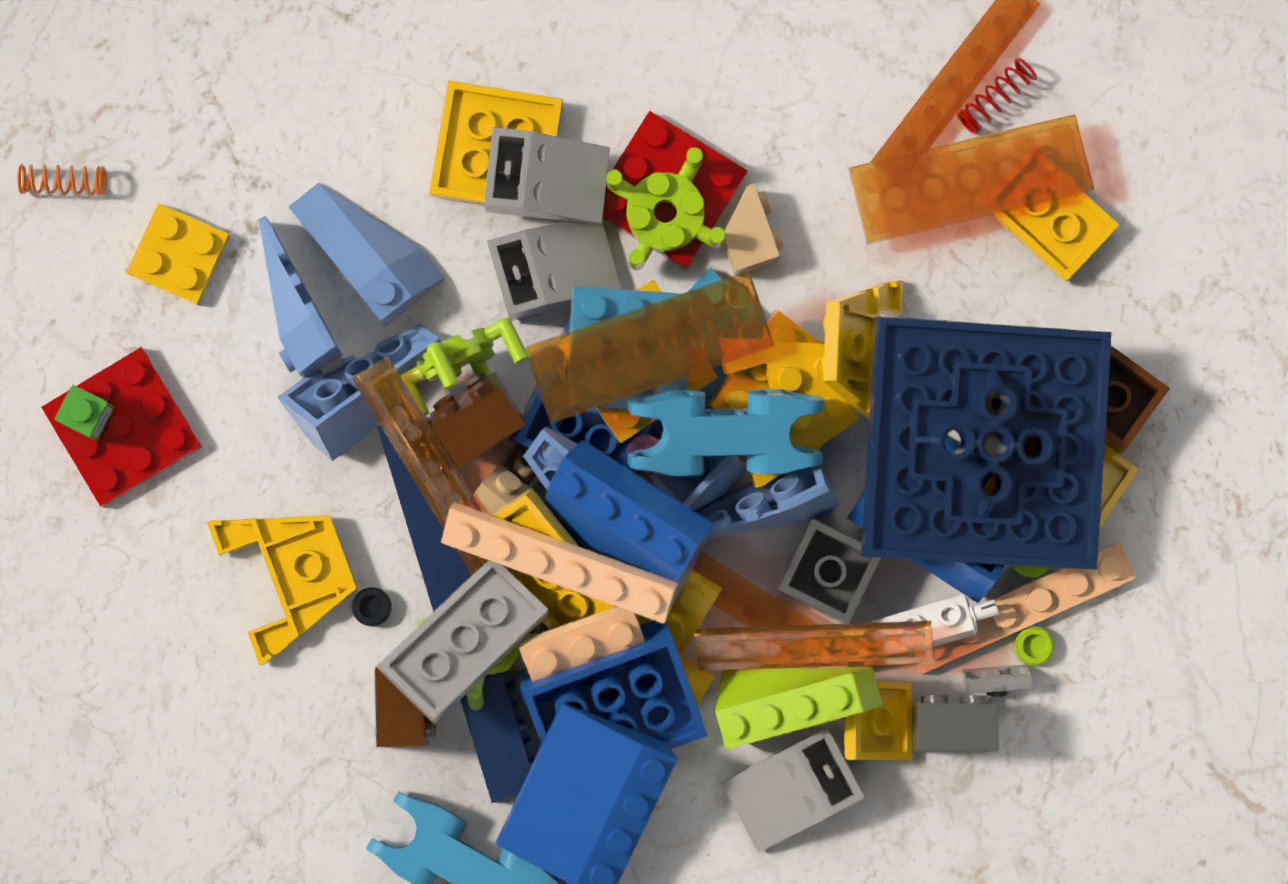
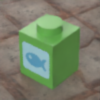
[54,384,115,441]

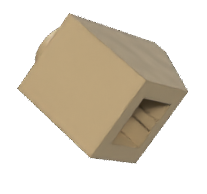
[723,183,784,276]
[466,446,540,515]

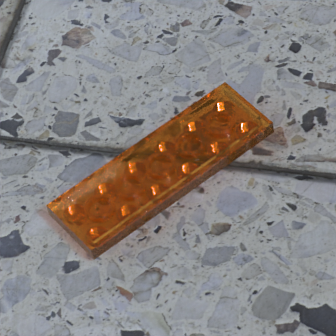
[848,114,1095,245]
[524,271,775,423]

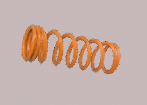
[17,164,107,196]

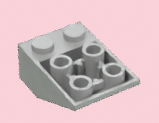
[484,127,610,225]
[487,221,622,321]
[721,727,865,853]

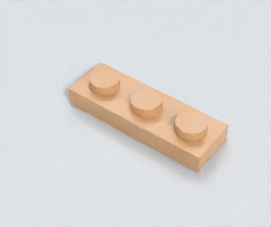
[518,607,645,682]

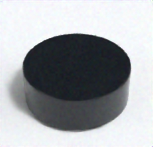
[352,587,392,627]

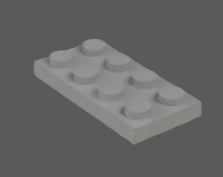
[377,560,549,724]

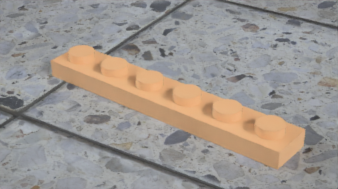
[441,502,678,623]
[912,543,1136,674]

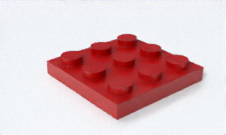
[603,110,748,270]
[41,347,203,507]

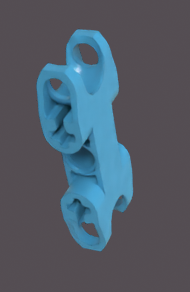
[627,389,825,476]
[366,791,562,884]

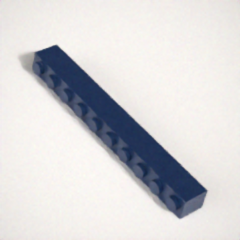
[377,415,536,803]

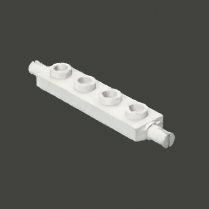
[791,594,1000,668]

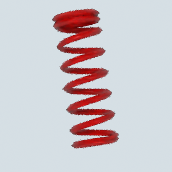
[957,58,1037,135]

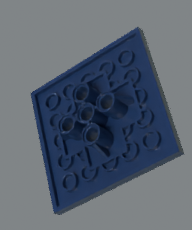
[861,316,1112,570]

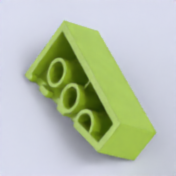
[715,667,883,750]

